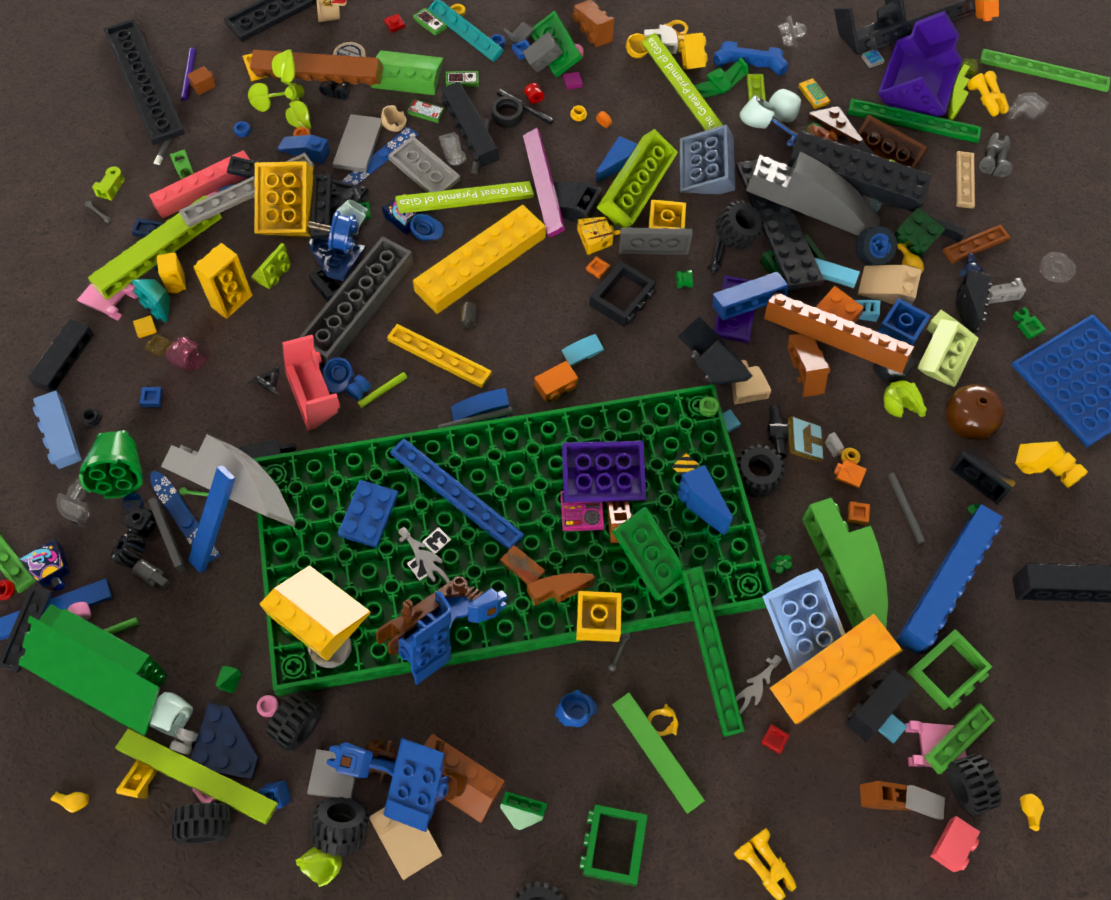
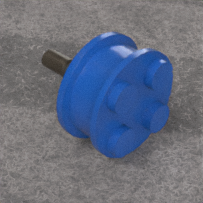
[308,211,359,254]

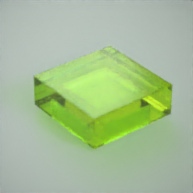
[960,58,978,75]

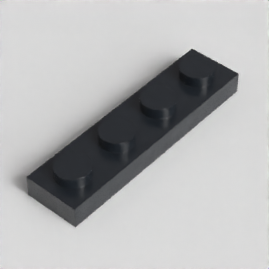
[310,174,332,239]
[0,585,53,672]

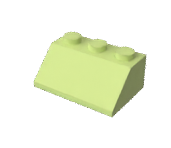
[917,319,979,387]

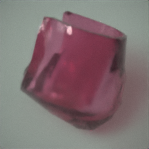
[165,335,208,371]

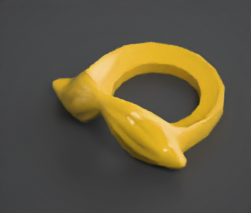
[664,20,688,36]
[648,704,678,737]

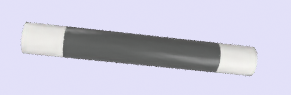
[154,138,173,165]

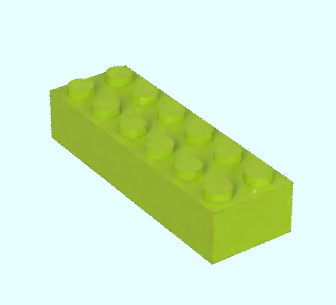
[597,129,678,230]

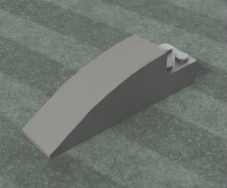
[161,434,295,527]

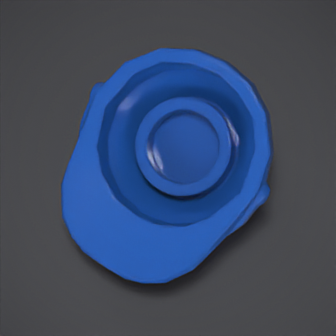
[410,214,444,241]
[323,357,354,393]

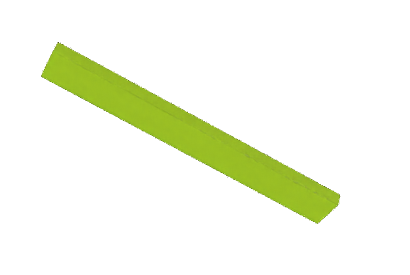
[115,729,278,825]

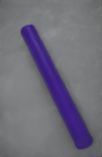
[181,48,196,101]

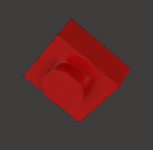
[384,14,405,33]

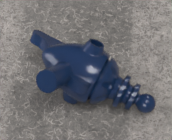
[960,253,983,278]

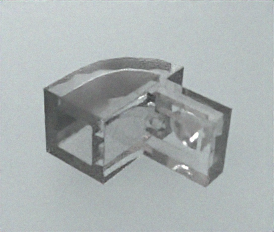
[1008,93,1049,121]
[439,132,466,166]
[56,479,93,527]

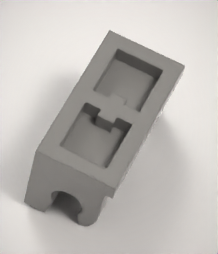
[987,278,1026,304]

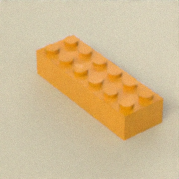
[770,614,902,724]

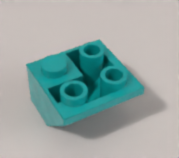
[132,279,170,322]

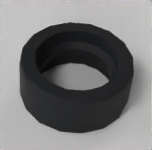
[492,96,523,128]

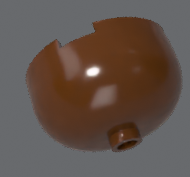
[945,384,1005,440]

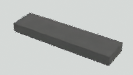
[148,498,187,574]

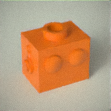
[834,460,867,488]

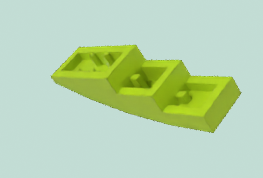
[948,64,970,121]

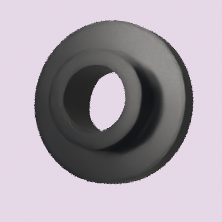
[81,408,101,427]

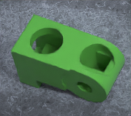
[170,149,194,180]

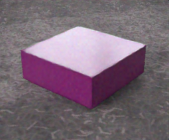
[563,72,583,90]

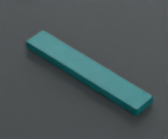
[427,0,504,62]

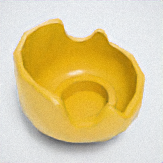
[626,33,648,58]

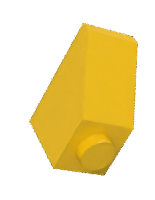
[1015,441,1066,474]

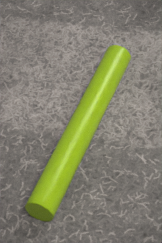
[357,372,408,408]

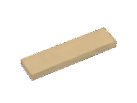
[956,151,975,209]

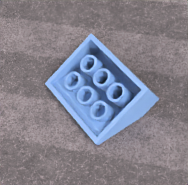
[762,569,845,672]

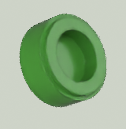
[699,397,719,417]

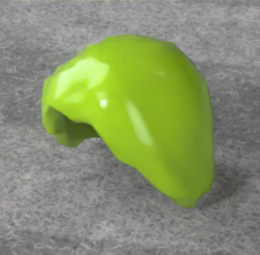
[296,847,343,887]

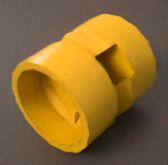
[1049,452,1088,488]

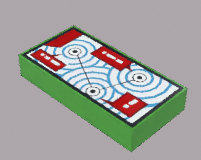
[407,99,444,123]

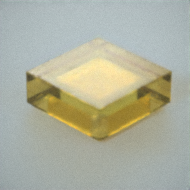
[145,334,172,357]

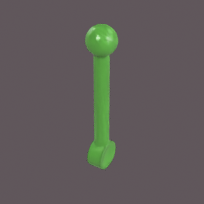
[179,487,209,496]

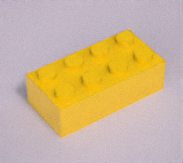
[193,243,253,319]

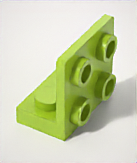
[251,243,291,289]

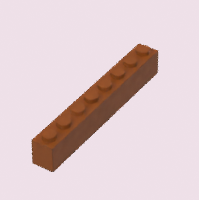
[250,50,383,86]
[764,292,914,374]

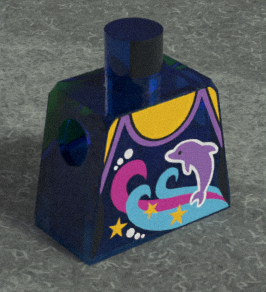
[382,194,423,235]
[19,539,70,591]

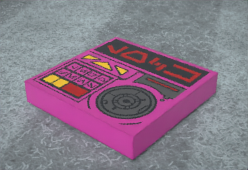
[561,491,604,531]

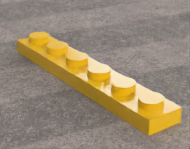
[387,324,492,388]

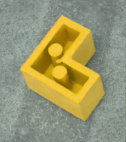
[677,33,707,69]

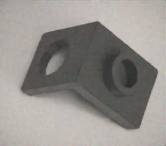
[504,22,534,43]

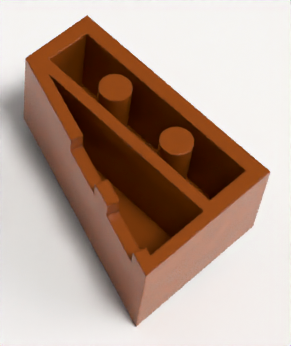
[572,0,614,48]
[787,333,830,397]

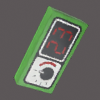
[413,8,447,36]
[446,71,479,87]

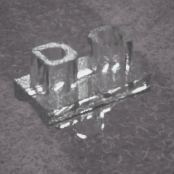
[779,16,807,48]

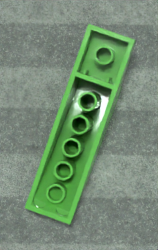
[802,498,888,628]

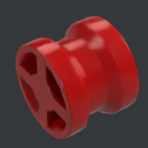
[524,83,544,104]

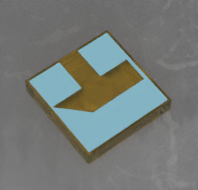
[788,416,824,462]

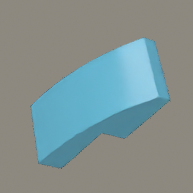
[562,334,604,366]

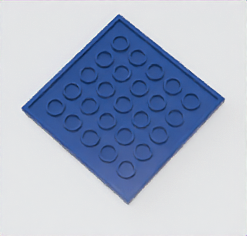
[1011,314,1111,448]

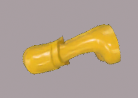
[967,71,1009,117]
[734,828,797,900]

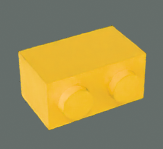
[157,252,186,293]

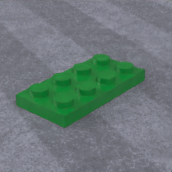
[531,10,583,77]
[612,507,686,601]

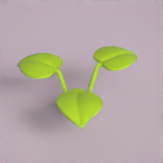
[248,49,312,129]

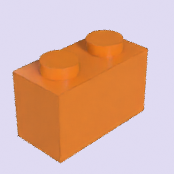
[534,361,578,402]

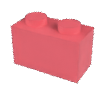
[930,816,980,872]

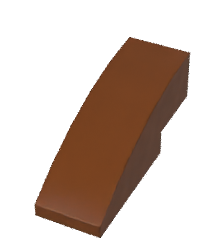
[527,573,595,606]

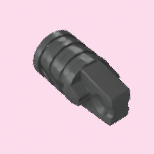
[132,558,170,589]

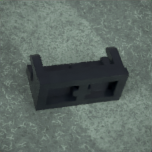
[308,267,340,303]

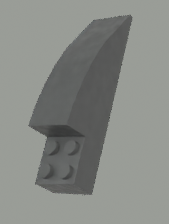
[746,152,881,236]

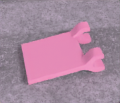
[77,284,138,321]
[905,721,966,767]

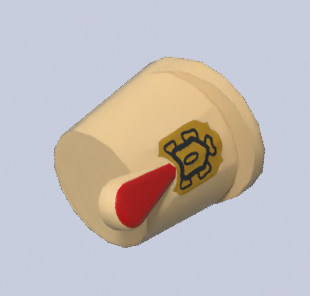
[316,0,347,22]

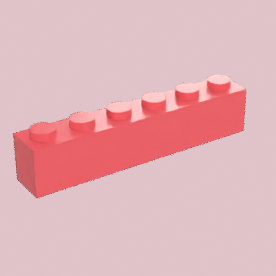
[149,150,250,219]

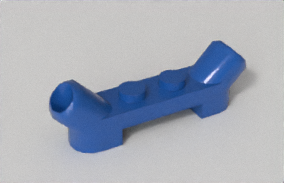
[713,41,788,76]

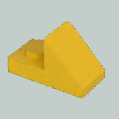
[116,760,158,799]

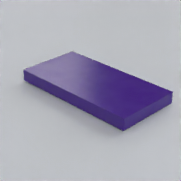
[714,275,755,343]

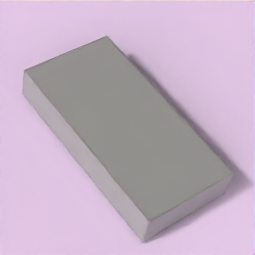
[905,785,945,820]

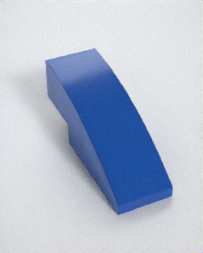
[451,388,509,421]

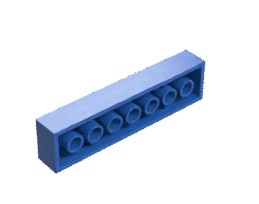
[896,504,1003,655]

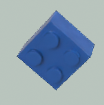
[878,298,931,346]

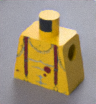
[577,217,620,255]

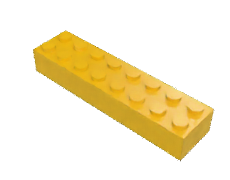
[413,205,546,314]

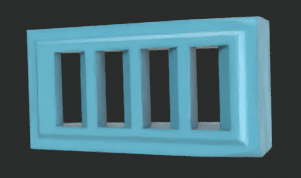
[855,300,880,322]

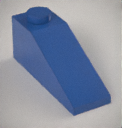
[277,135,330,164]
[596,136,637,183]

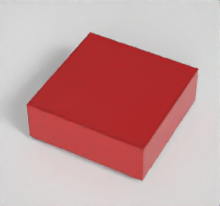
[761,724,790,755]

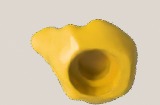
[51,792,90,813]
[1020,794,1044,831]

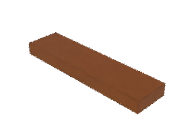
[942,224,1010,264]

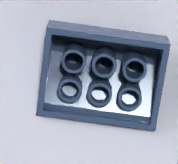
[680,125,735,194]

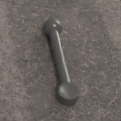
[85,201,111,223]
[608,633,630,671]

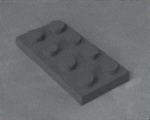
[619,227,693,255]

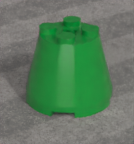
[79,430,143,499]

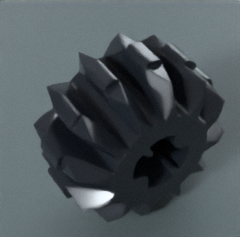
[111,532,146,568]

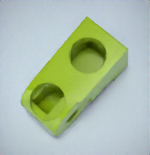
[92,166,124,201]

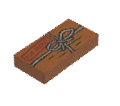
[500,545,545,584]

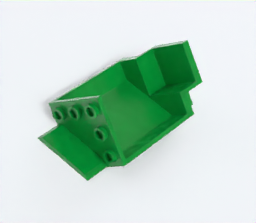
[18,604,167,736]

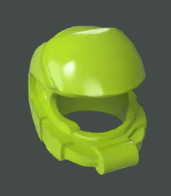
[883,380,927,418]

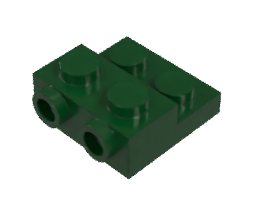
[894,208,945,257]

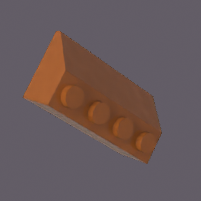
[424,734,505,823]

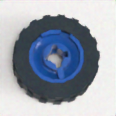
[855,226,897,266]

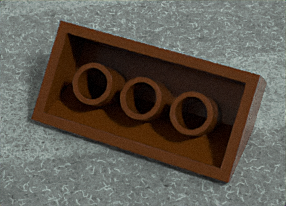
[851,115,929,169]

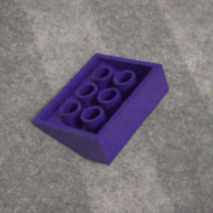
[562,441,646,503]

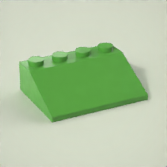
[371,50,444,95]

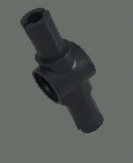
[767,404,789,459]

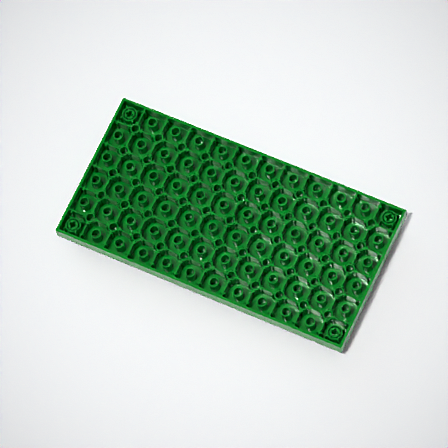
[252,384,773,697]

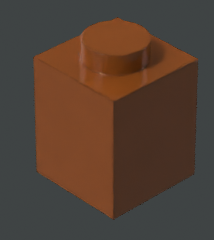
[187,66,216,95]

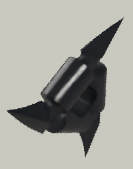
[247,363,281,395]

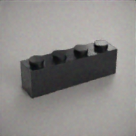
[28,319,94,392]

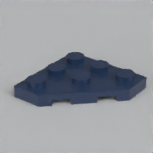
[309,238,365,282]
[191,703,259,780]

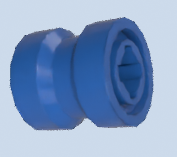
[345,375,371,401]

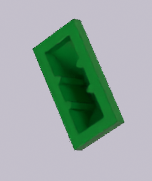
[500,791,547,830]

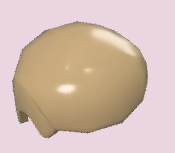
[381,105,407,132]

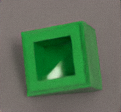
[215,665,242,694]

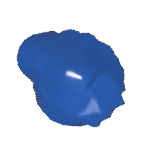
[555,690,597,727]

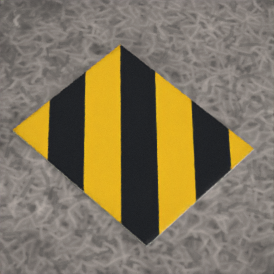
[672,453,699,476]

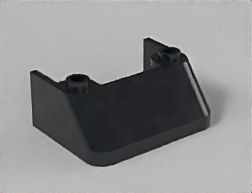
[834,0,907,55]
[678,316,753,385]

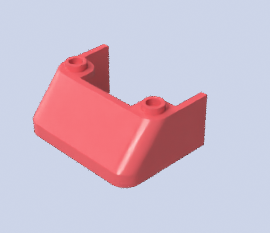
[282,335,340,431]

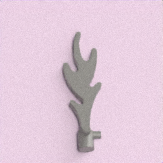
[398,527,450,583]
[736,655,782,714]

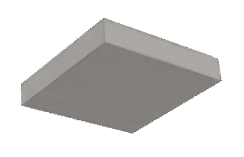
[307,749,356,798]

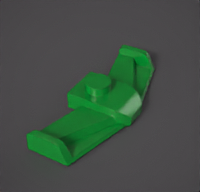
[694,58,749,99]

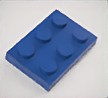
[338,480,399,548]

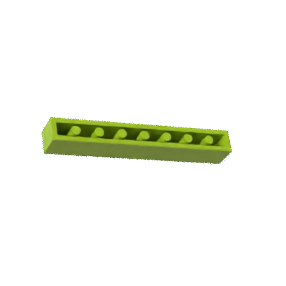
[88,195,222,300]

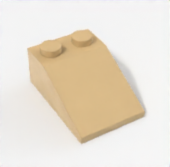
[857,265,922,305]
[369,807,442,880]

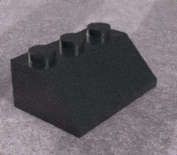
[950,447,1016,505]

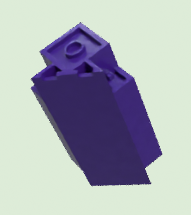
[878,11,963,117]

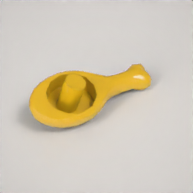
[897,243,924,274]

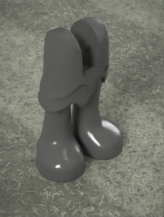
[979,133,1012,177]

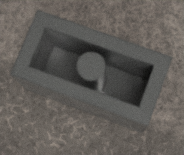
[523,32,563,72]

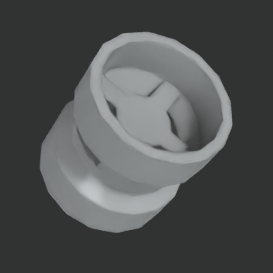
[169,727,199,755]

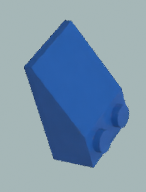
[677,465,733,535]

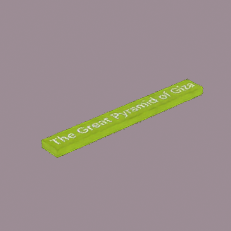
[642,33,723,131]
[395,181,534,214]

